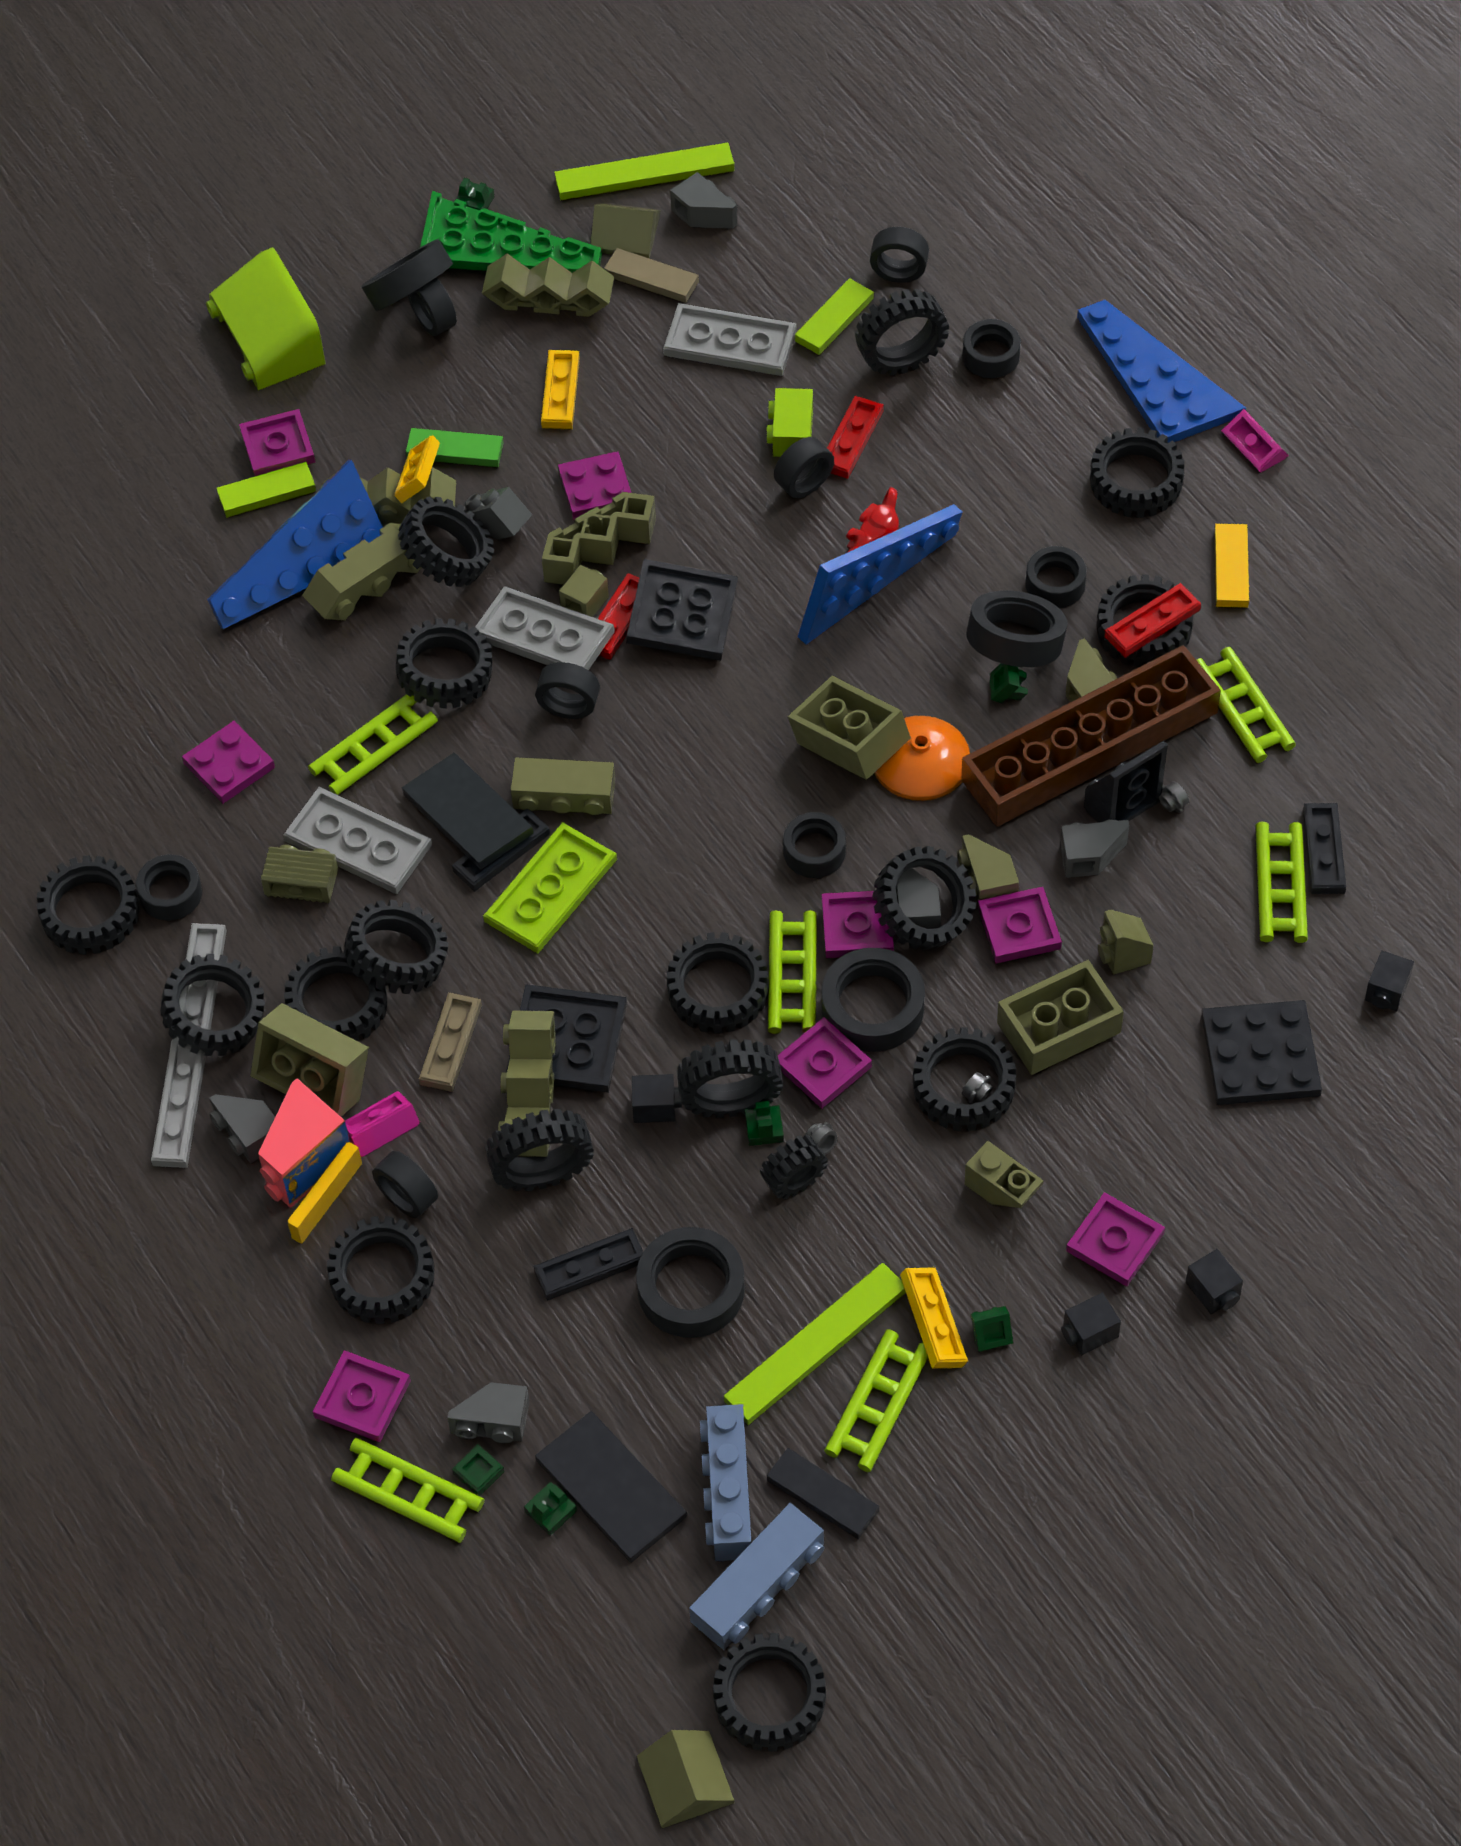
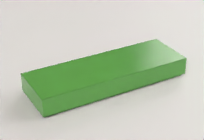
[406,428,504,467]

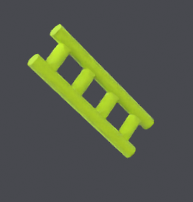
[1197,647,1296,763]
[308,694,438,795]
[1255,822,1308,943]
[768,910,817,1034]
[824,1329,928,1472]
[331,1437,485,1543]

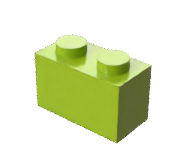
[767,388,813,457]

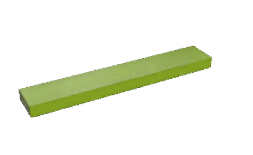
[554,142,735,200]
[724,1263,906,1425]

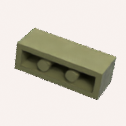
[511,757,615,815]

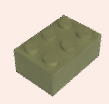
[788,676,911,780]
[997,959,1124,1075]
[250,1003,369,1117]

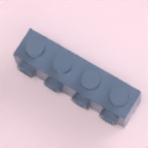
[700,1404,751,1561]
[689,1503,825,1650]

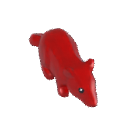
[846,487,900,553]

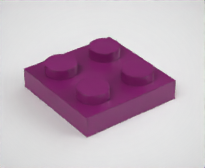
[239,409,316,476]
[558,451,632,520]
[182,721,275,804]
[978,887,1062,963]
[822,891,894,958]
[777,1017,872,1109]
[1066,1192,1165,1287]
[313,1350,411,1442]

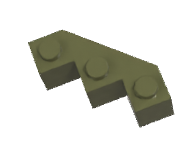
[482,254,614,317]
[323,467,456,525]
[542,492,656,585]
[302,523,422,621]
[498,1011,556,1157]

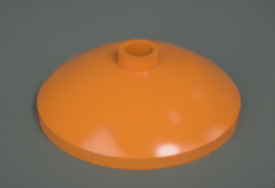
[874,716,970,801]

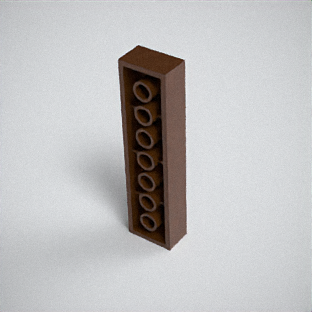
[961,645,1221,827]

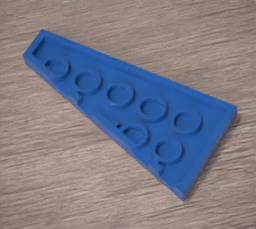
[1077,300,1246,443]
[207,460,383,629]
[798,504,963,645]

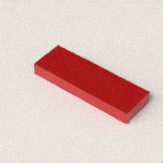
[827,396,884,479]
[597,573,640,660]
[1104,583,1201,658]

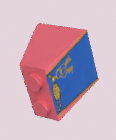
[258,1078,350,1208]

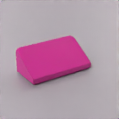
[1221,409,1289,472]
[345,1091,419,1157]

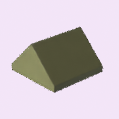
[591,203,661,259]
[637,1730,735,1828]

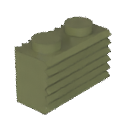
[261,845,338,903]

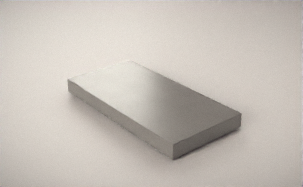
[663,303,797,376]
[475,586,615,670]
[283,787,432,894]

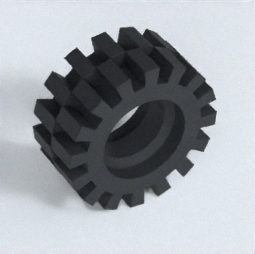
[760,1135,828,1199]

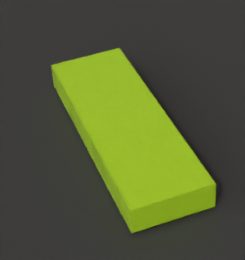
[795,278,874,355]
[216,462,316,518]

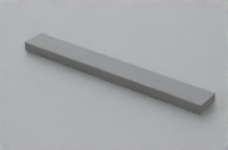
[151,923,227,1168]

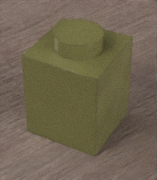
[559,565,609,617]

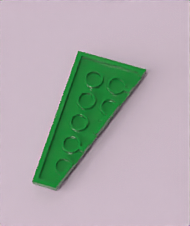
[420,191,602,273]

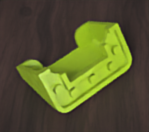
[206,247,326,390]

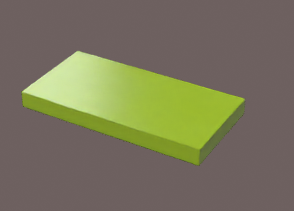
[483,822,617,954]

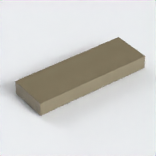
[604,248,699,303]
[419,992,482,1092]

